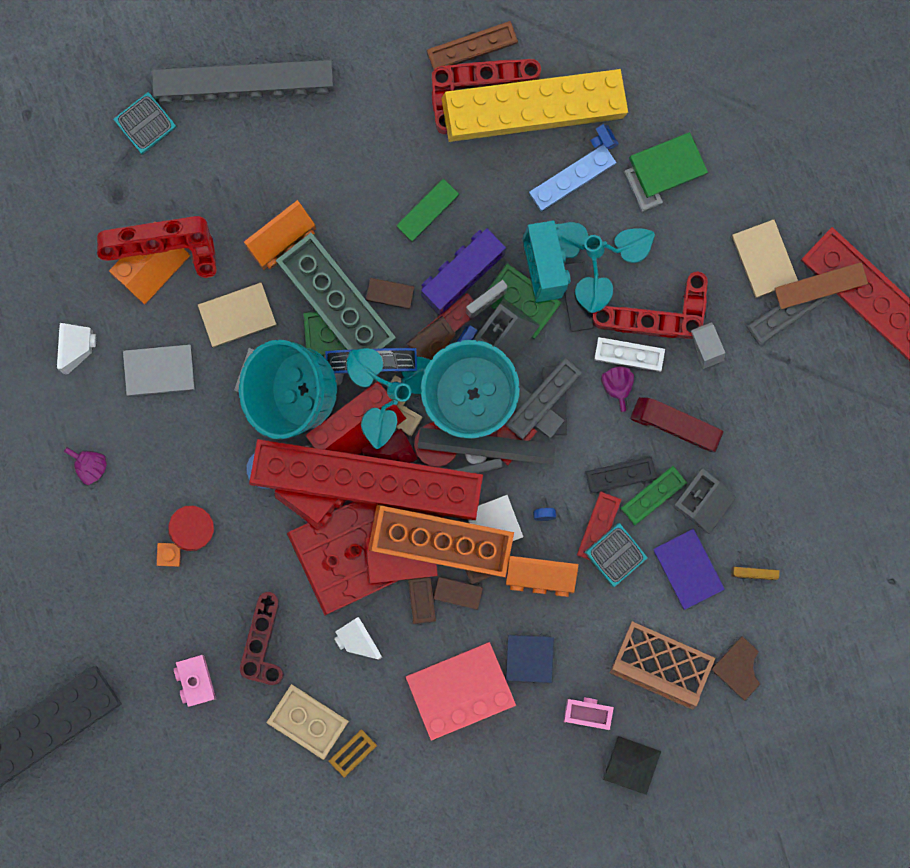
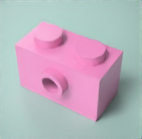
[174,655,216,707]
[563,697,614,730]

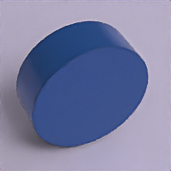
[533,508,556,521]

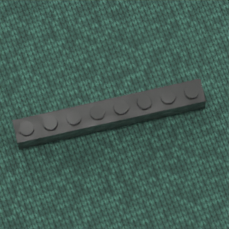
[152,60,334,104]

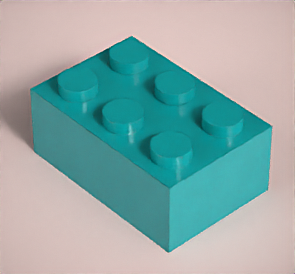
[522,221,571,302]

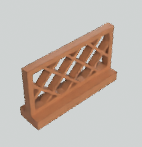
[609,621,715,710]

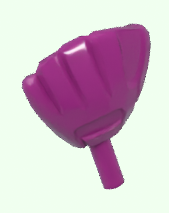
[601,366,634,412]
[64,447,107,485]

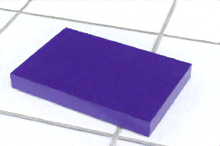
[653,529,725,610]

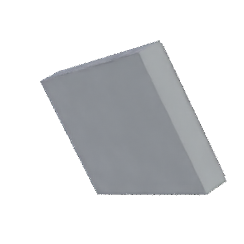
[123,345,195,396]

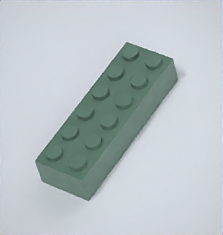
[276,233,397,350]

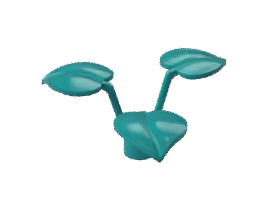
[555,222,655,313]
[347,348,430,449]

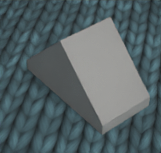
[691,322,726,369]

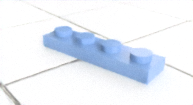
[529,144,616,212]

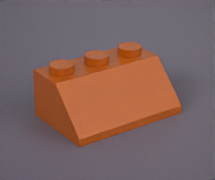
[244,200,316,270]
[109,248,191,305]
[506,556,579,597]

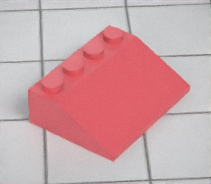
[406,642,516,741]

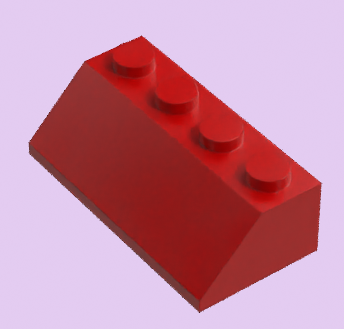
[305,381,406,455]

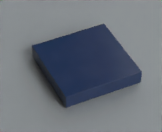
[506,635,554,683]

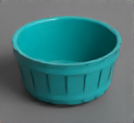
[239,340,337,439]
[421,340,520,438]

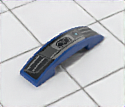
[325,348,417,374]

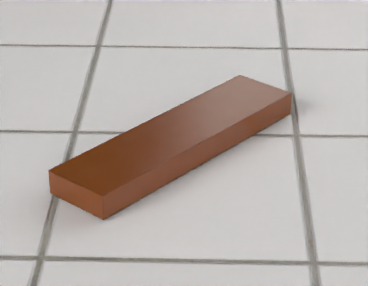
[427,21,518,71]
[774,262,868,310]

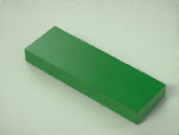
[396,179,459,242]
[620,466,687,526]

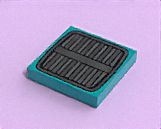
[113,92,177,155]
[584,523,648,587]

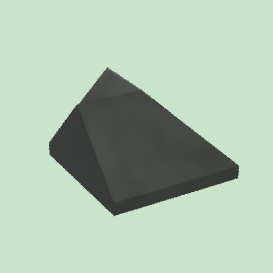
[603,736,661,795]

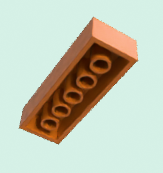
[368,505,514,577]

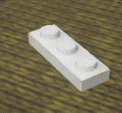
[594,337,665,372]

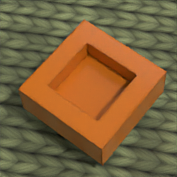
[157,543,181,567]

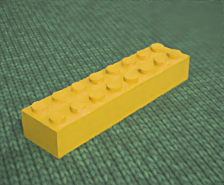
[442,69,628,142]

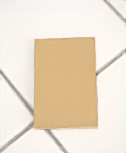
[732,220,798,298]
[198,283,277,348]
[266,684,349,760]

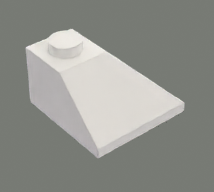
[57,323,96,374]
[334,617,383,660]

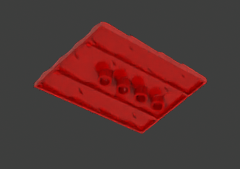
[287,501,444,615]

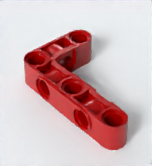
[432,59,541,134]
[97,216,216,278]
[592,271,708,339]

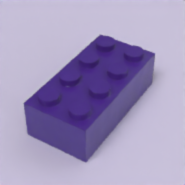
[421,228,506,316]

